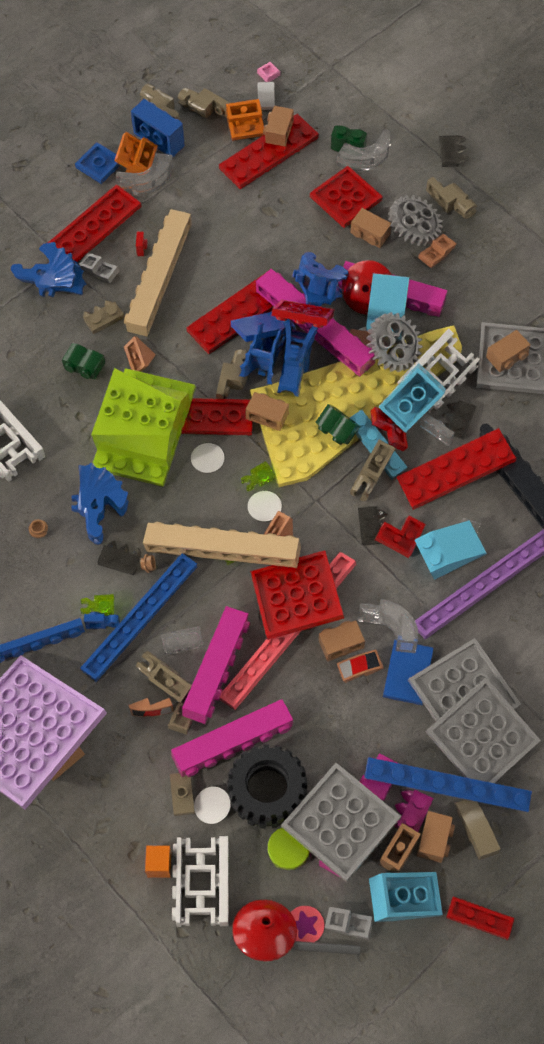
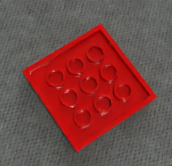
[250,550,344,640]

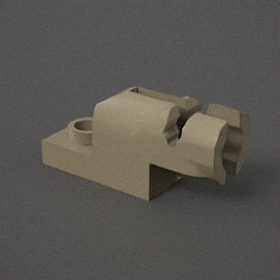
[140,83,180,120]
[178,88,230,118]
[426,177,477,219]
[216,349,248,399]
[350,439,396,501]
[136,651,192,703]

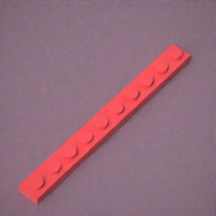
[220,552,356,710]

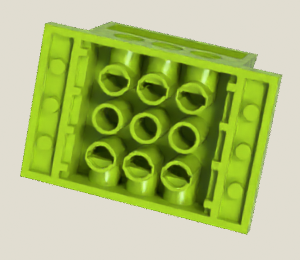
[91,368,196,487]

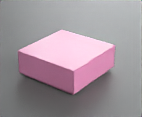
[257,62,280,82]

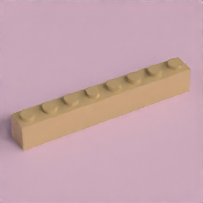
[124,209,192,337]
[143,522,301,568]

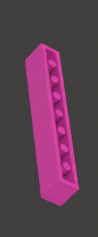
[256,269,375,377]

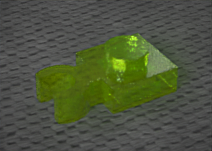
[241,461,276,491]
[80,594,115,616]

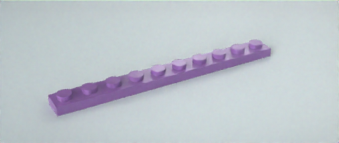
[412,529,544,640]

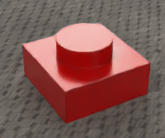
[136,232,148,256]

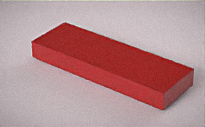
[446,896,515,940]

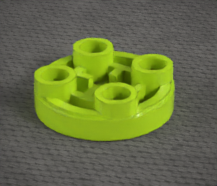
[268,828,310,870]

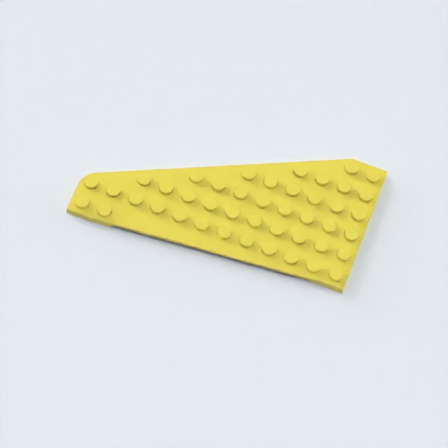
[250,325,462,487]

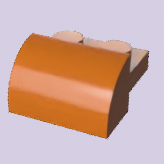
[226,99,264,141]
[114,132,158,176]

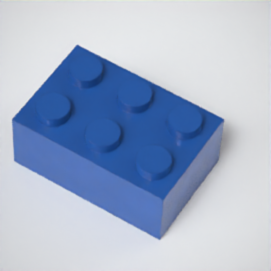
[131,99,185,158]

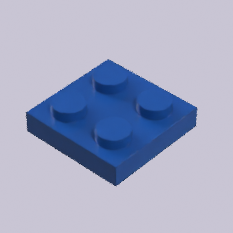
[75,142,120,184]

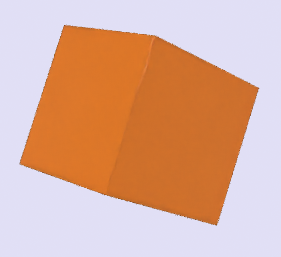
[145,846,172,878]

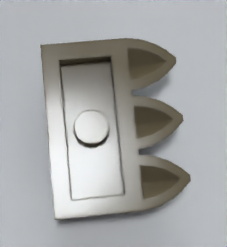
[83,300,124,334]

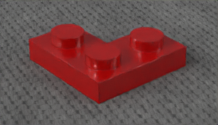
[371,407,408,452]
[375,515,426,558]

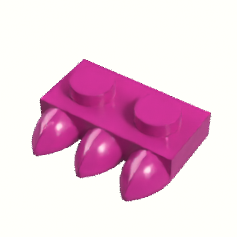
[394,790,434,832]

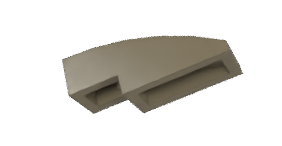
[454,799,501,860]

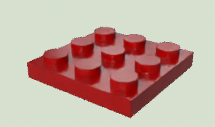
[310,166,383,228]
[271,299,335,328]

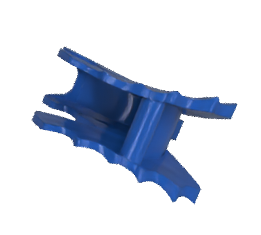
[11,242,86,297]
[292,252,348,306]
[277,319,318,397]
[239,322,286,385]
[71,463,129,545]

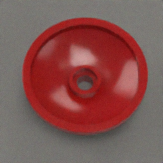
[342,260,392,315]
[232,900,297,961]

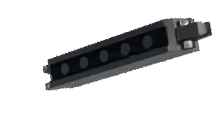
[480,423,544,529]

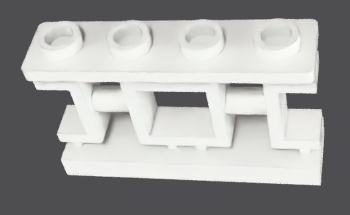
[397,329,480,412]
[0,400,45,482]
[172,836,229,927]

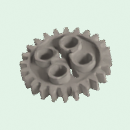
[388,195,443,246]
[366,312,423,372]

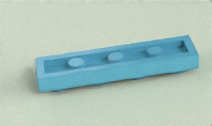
[350,410,408,480]

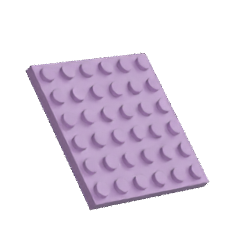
[0,655,107,810]

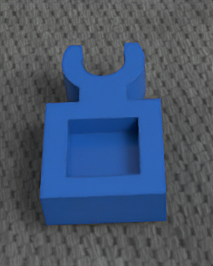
[84,612,120,629]

